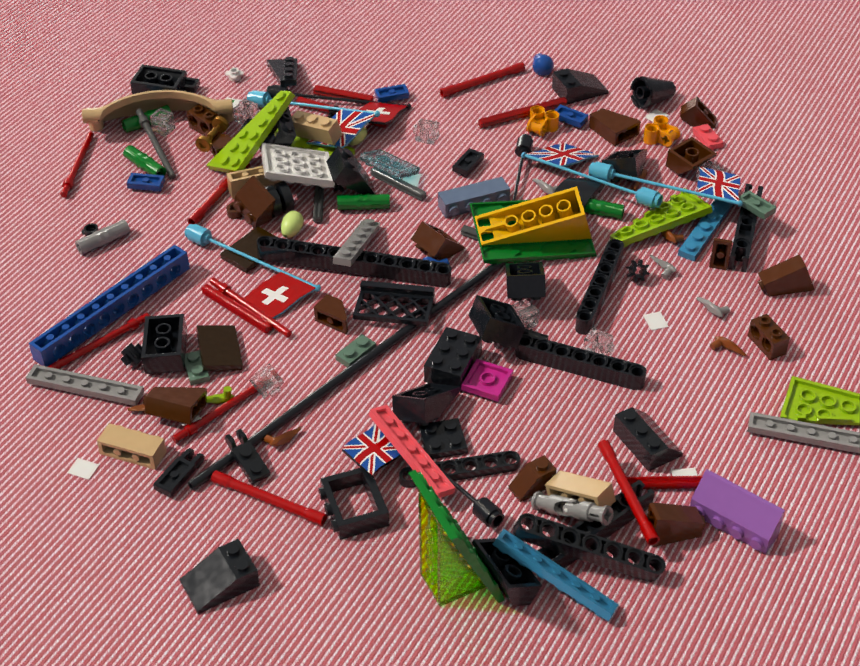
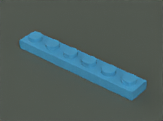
[678,200,734,261]
[493,529,619,621]

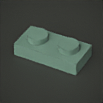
[739,191,776,220]
[335,334,376,367]
[185,350,210,386]

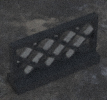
[353,280,436,326]

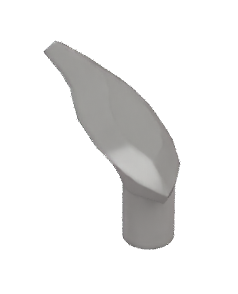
[532,178,558,194]
[650,254,676,279]
[696,297,730,317]

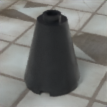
[630,76,676,109]

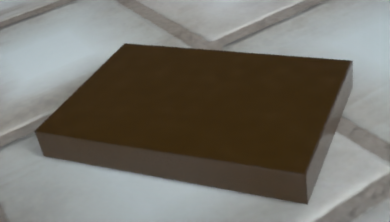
[220,226,276,273]
[196,325,243,371]

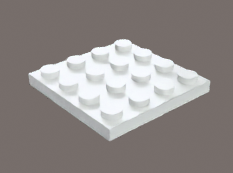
[261,143,335,188]

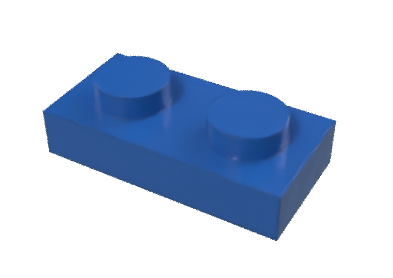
[374,84,409,102]
[554,104,588,128]
[127,173,165,192]

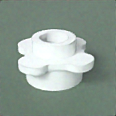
[225,67,244,82]

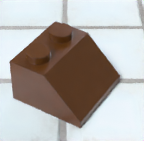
[666,137,717,174]
[234,176,276,229]
[411,221,464,260]

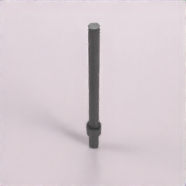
[136,109,176,179]

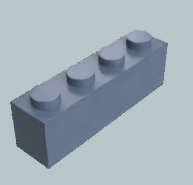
[438,177,510,218]

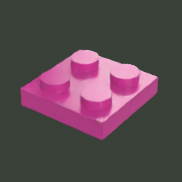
[461,359,513,402]

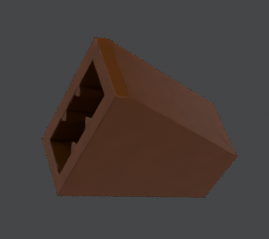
[589,108,641,146]
[757,254,815,297]
[143,387,207,425]
[647,503,706,548]

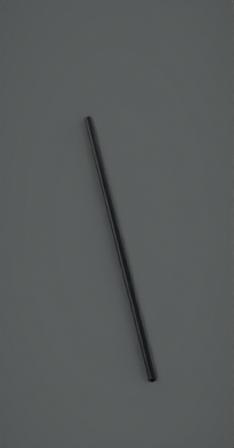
[188,262,509,491]

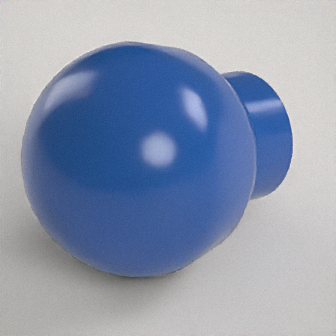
[532,53,554,76]

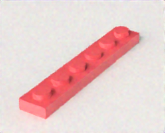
[369,405,455,498]

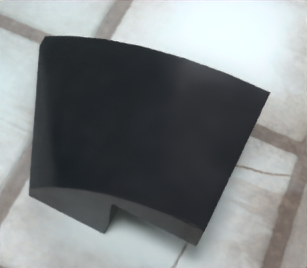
[553,178,605,209]

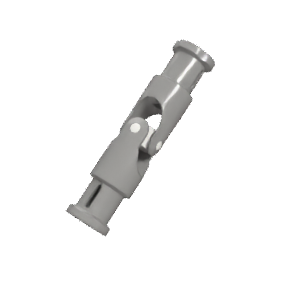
[531,491,613,526]

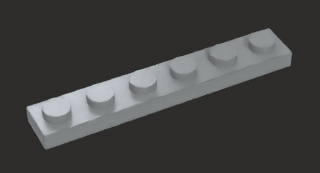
[333,219,380,267]
[26,364,144,406]
[747,412,860,454]

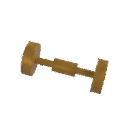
[195,116,229,152]

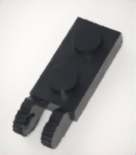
[225,429,271,484]
[153,448,205,497]

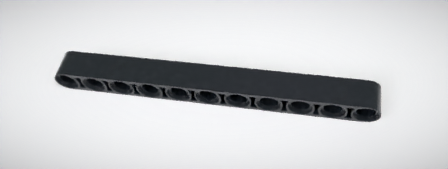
[257,236,452,287]

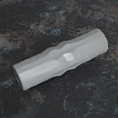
[75,219,130,255]

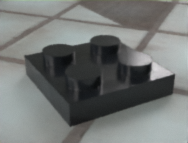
[419,418,468,459]

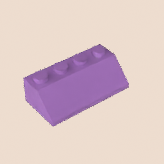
[690,469,785,554]

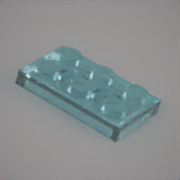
[360,149,420,179]

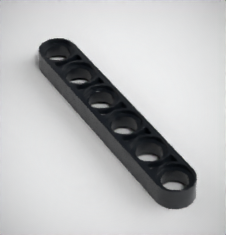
[399,451,520,488]

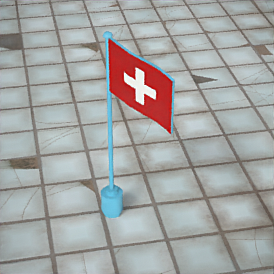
[185,224,321,319]

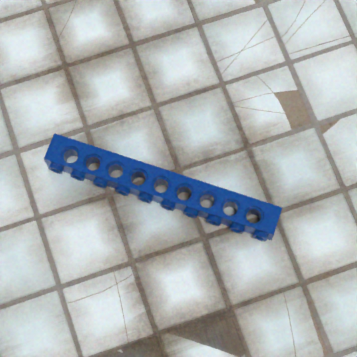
[29,245,190,367]

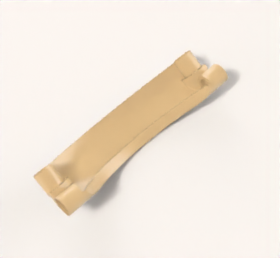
[82,90,234,132]

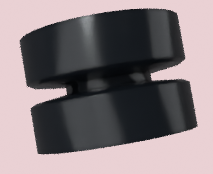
[265,181,295,218]

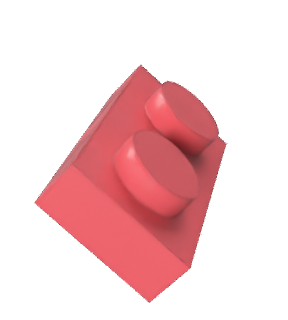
[692,124,724,150]

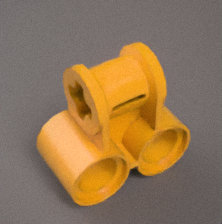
[526,105,559,137]
[643,115,681,147]

